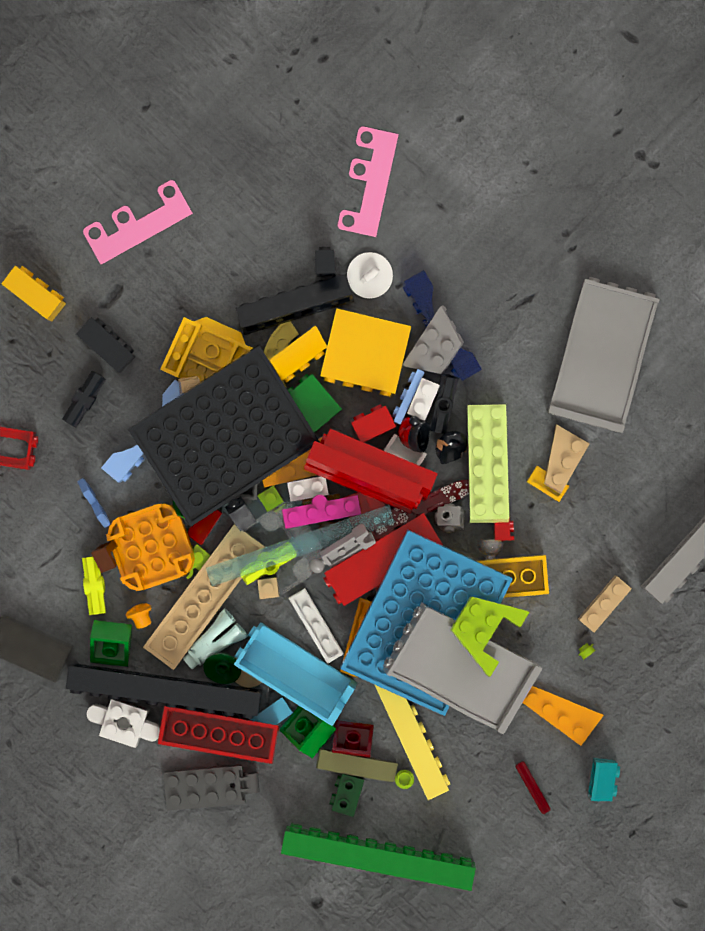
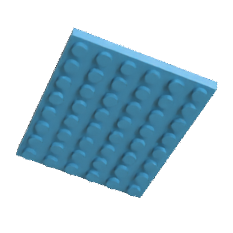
[340,529,513,716]

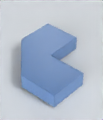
[77,478,110,528]

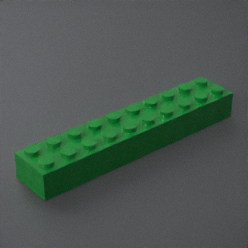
[281,823,476,891]

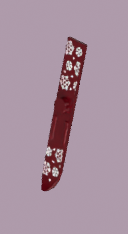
[370,479,469,536]

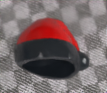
[398,416,430,453]

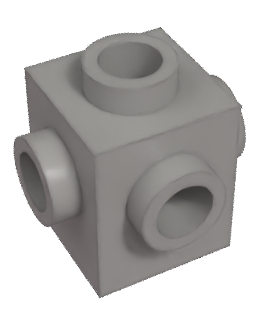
[435,504,465,533]

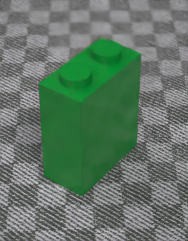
[288,374,342,433]

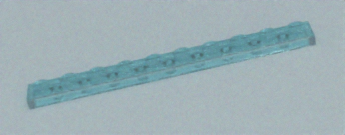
[206,505,395,586]

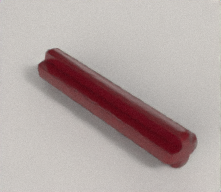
[515,761,551,814]

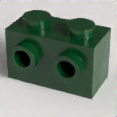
[329,774,365,817]

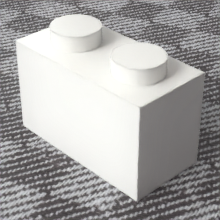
[407,378,440,421]
[287,477,329,501]

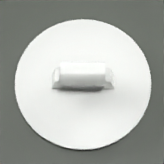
[347,252,393,298]

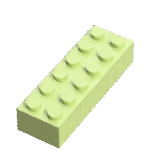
[467,404,509,523]

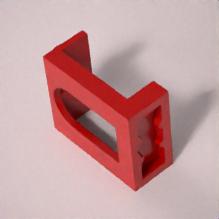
[0,427,38,470]

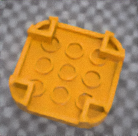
[106,503,195,591]

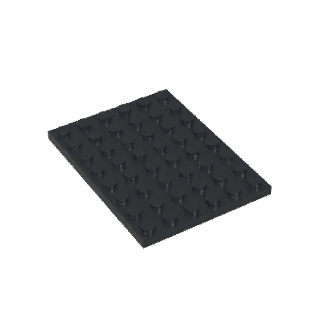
[128,345,320,527]

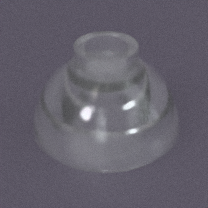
[477,539,504,559]

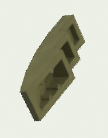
[316,749,398,782]

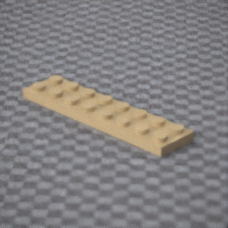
[143,524,265,670]

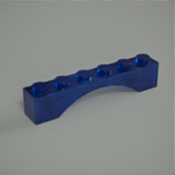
[402,270,482,382]

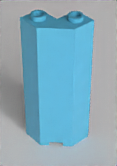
[234,622,358,726]

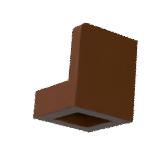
[91,540,118,573]

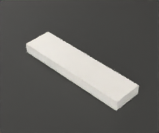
[289,588,344,664]

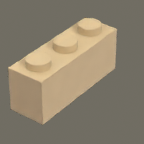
[578,575,632,632]

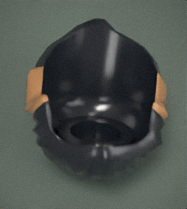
[435,431,468,464]

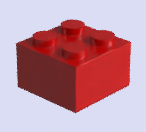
[351,404,396,442]

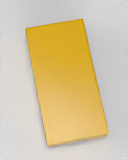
[527,466,569,502]

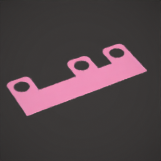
[338,127,399,237]
[83,180,193,264]

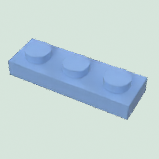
[392,369,425,424]

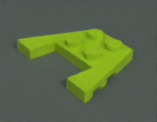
[450,597,530,677]

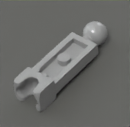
[309,523,376,573]

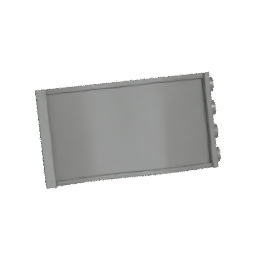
[547,277,660,433]
[383,603,542,734]

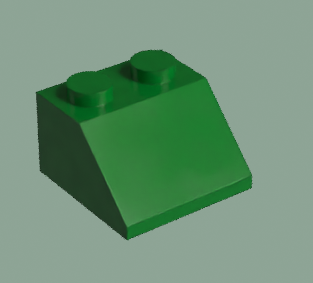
[90,620,132,667]
[280,706,336,758]

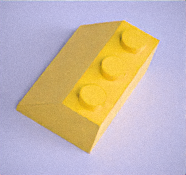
[269,326,327,383]

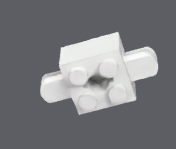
[87,699,160,748]

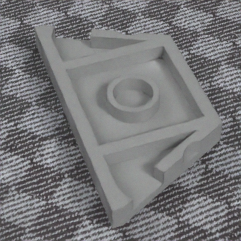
[402,305,464,374]

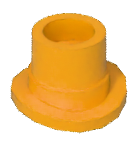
[126,603,152,629]

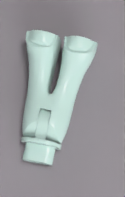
[183,608,248,669]

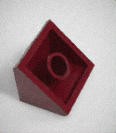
[332,720,374,757]

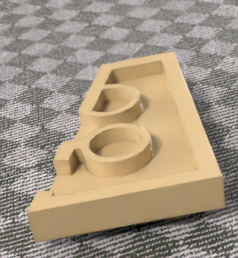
[544,424,589,494]

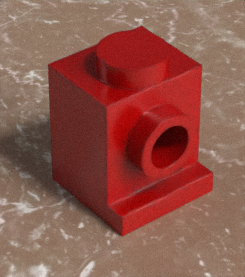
[494,517,514,541]

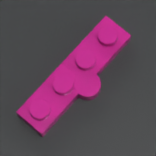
[281,495,361,529]

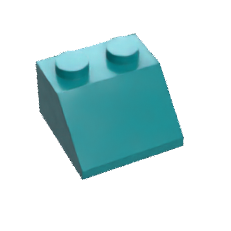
[588,758,620,801]

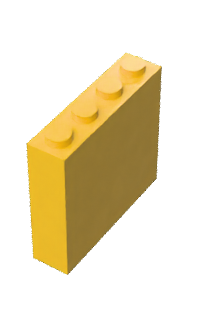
[320,308,411,397]

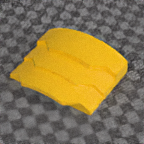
[160,317,253,382]

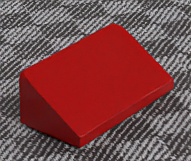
[187,509,223,545]

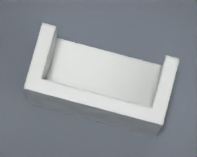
[384,434,427,466]

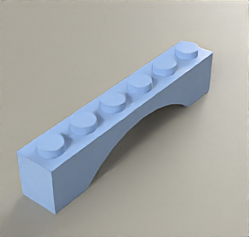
[101,380,180,483]

